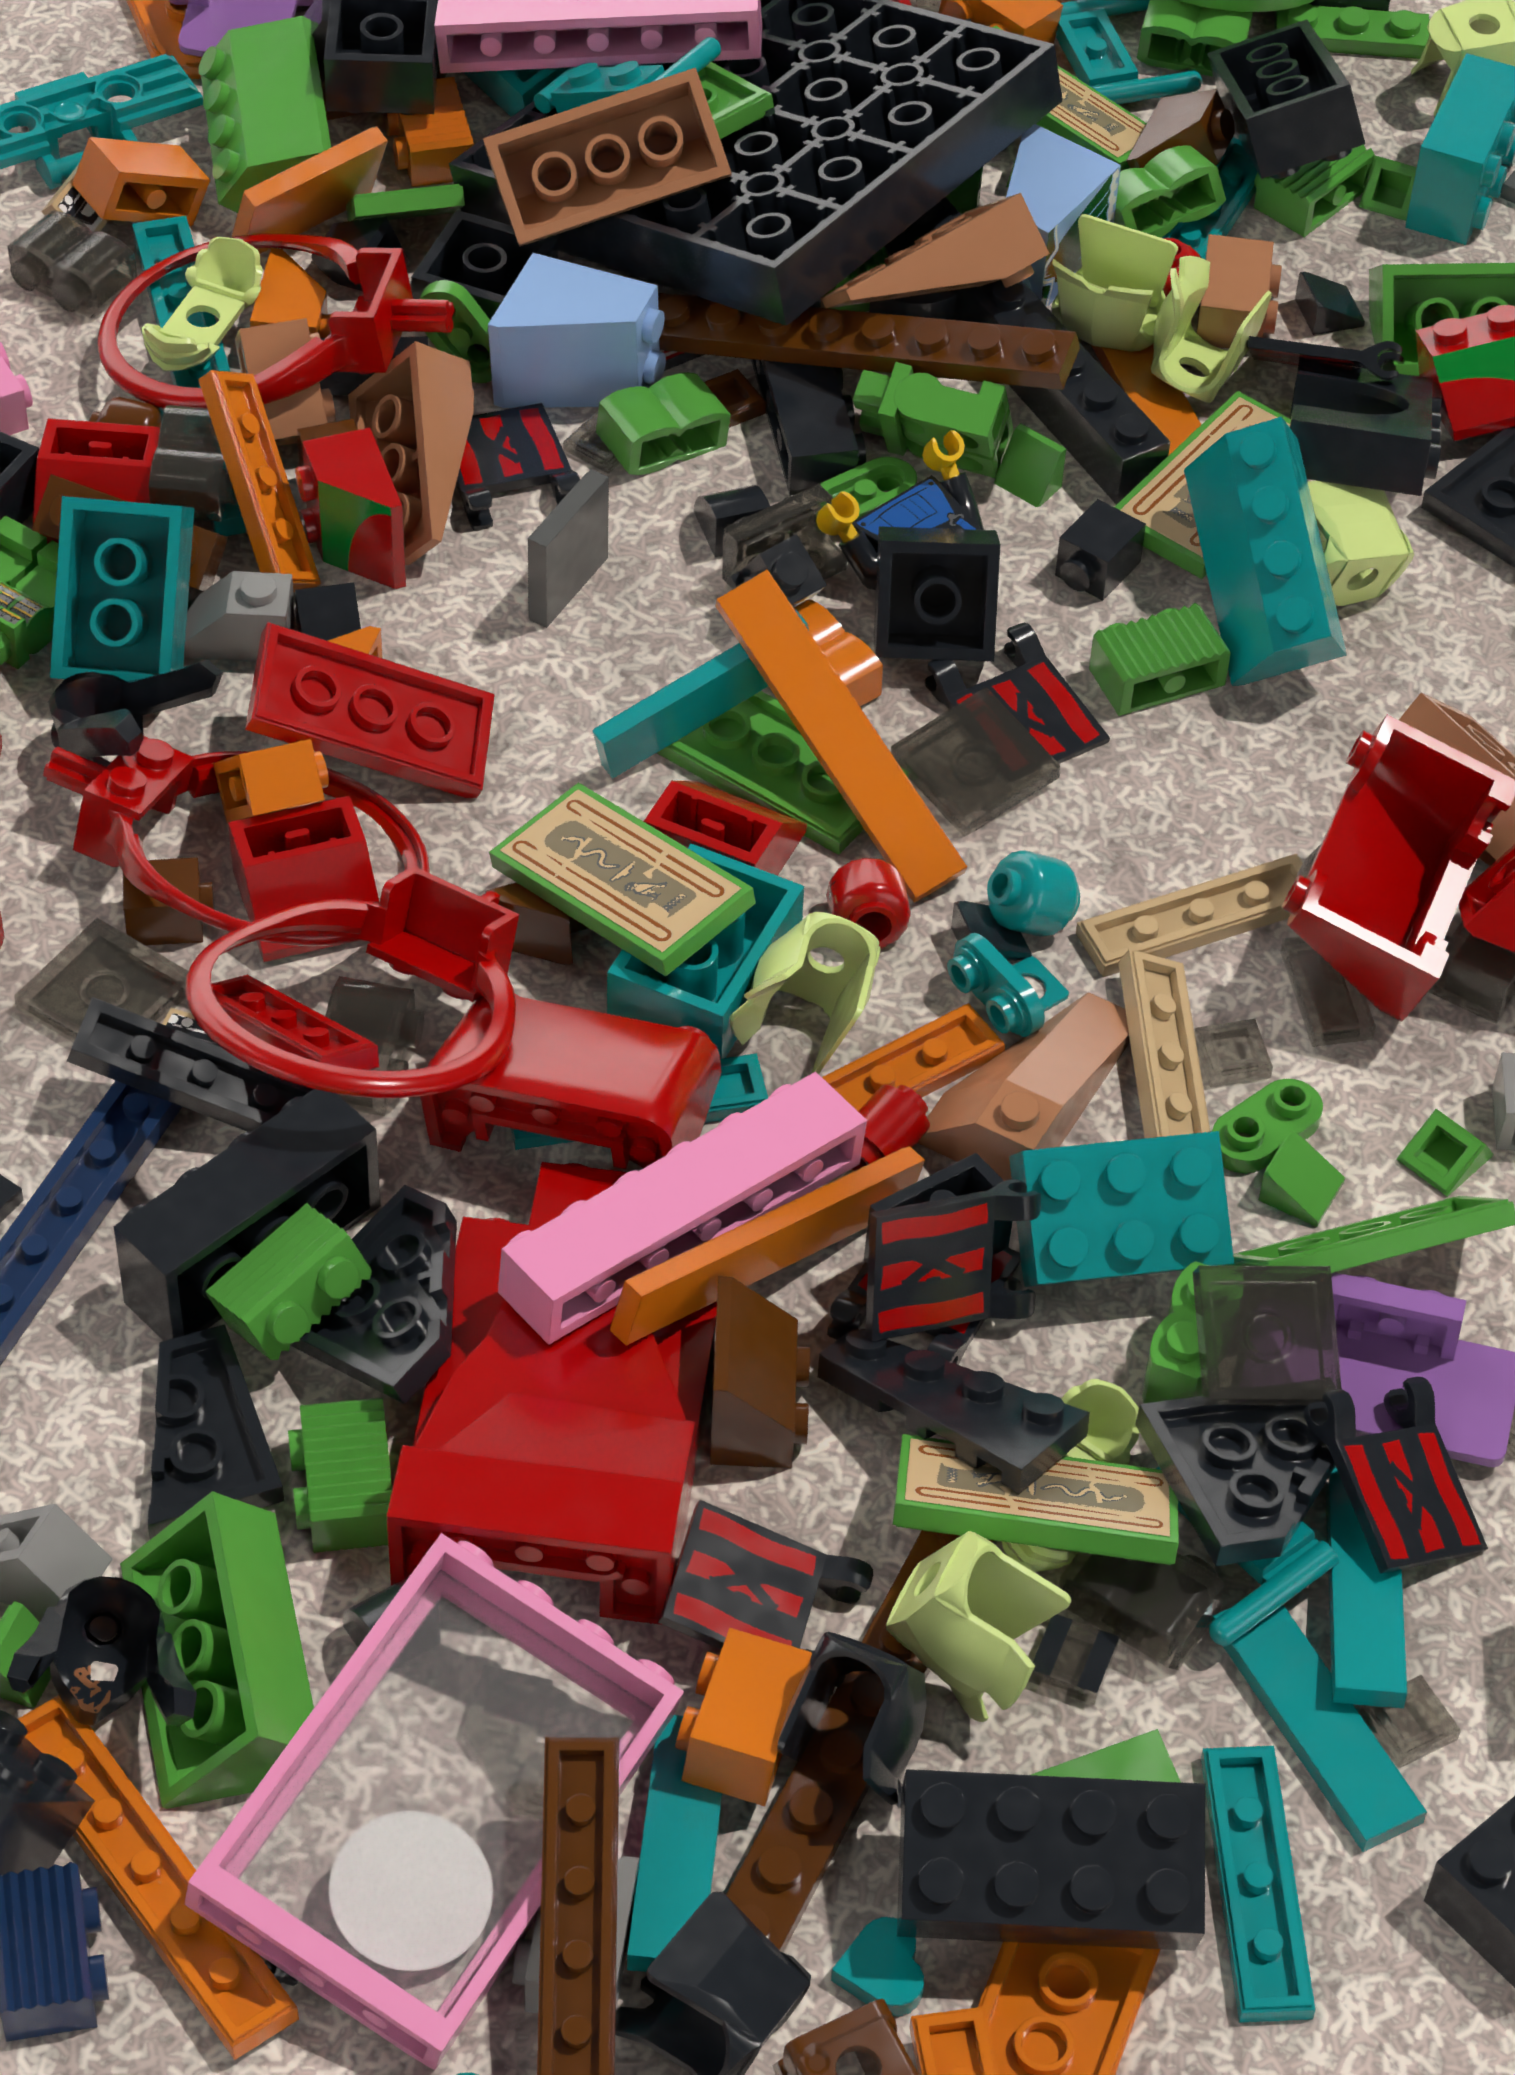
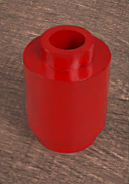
[852,1084,930,1171]

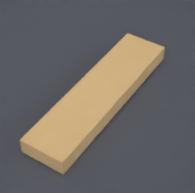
[1076,854,1309,977]
[1118,949,1211,1138]

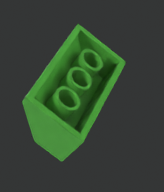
[199,16,331,213]
[1369,263,1515,376]
[120,1491,314,1809]

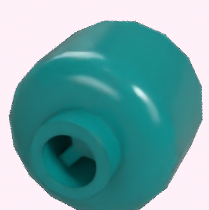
[987,850,1080,937]

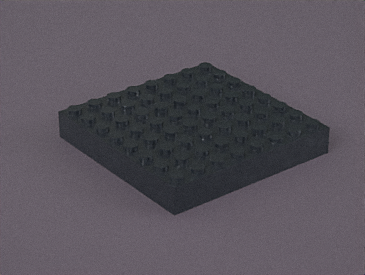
[449,0,1063,326]

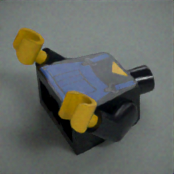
[816,430,984,590]

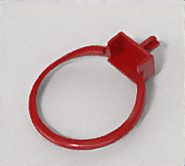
[97,234,454,412]
[43,736,430,946]
[185,866,519,1098]

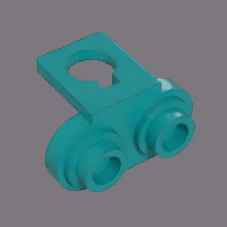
[947,933,1069,1037]

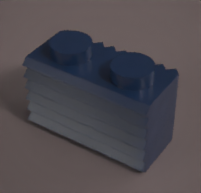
[0,1862,110,2042]

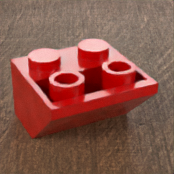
[33,418,168,544]
[643,780,807,876]
[228,795,379,962]

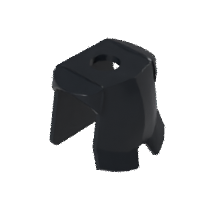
[777,1632,927,1809]
[615,1891,811,2075]

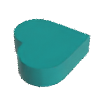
[831,1917,924,2017]

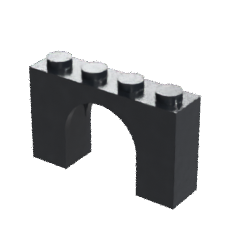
[1289,359,1442,496]

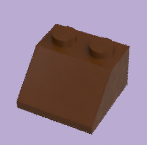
[710,1276,810,1468]

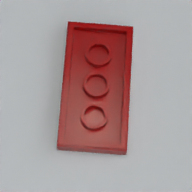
[245,622,495,799]

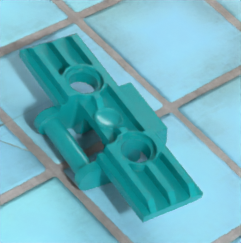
[0,54,204,190]

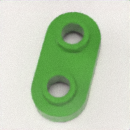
[419,280,492,383]
[812,457,917,524]
[1212,1079,1323,1174]

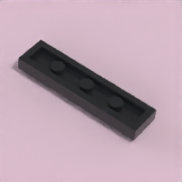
[67,997,313,1132]

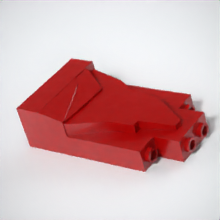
[386,1162,717,1625]

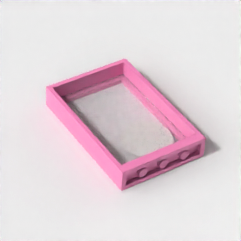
[185,1533,684,2070]

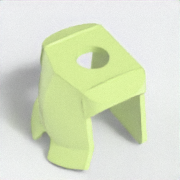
[1411,0,1515,117]
[1052,214,1178,352]
[1151,256,1272,403]
[1308,481,1415,607]
[730,912,880,1074]
[886,1531,1071,1722]

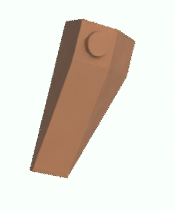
[821,193,1050,309]
[348,341,474,565]
[917,992,1130,1181]

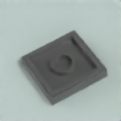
[528,469,609,628]

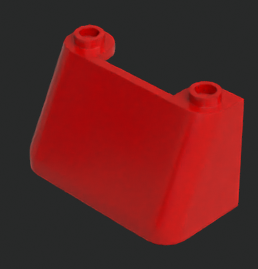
[1282,714,1515,1022]
[420,993,722,1169]

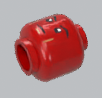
[826,858,911,948]

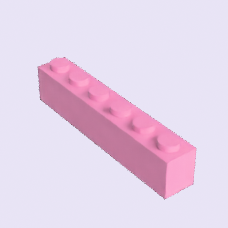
[434,0,762,73]
[498,1072,867,1345]

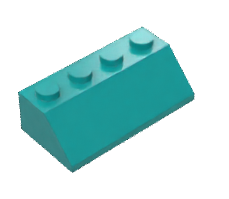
[1184,416,1347,686]

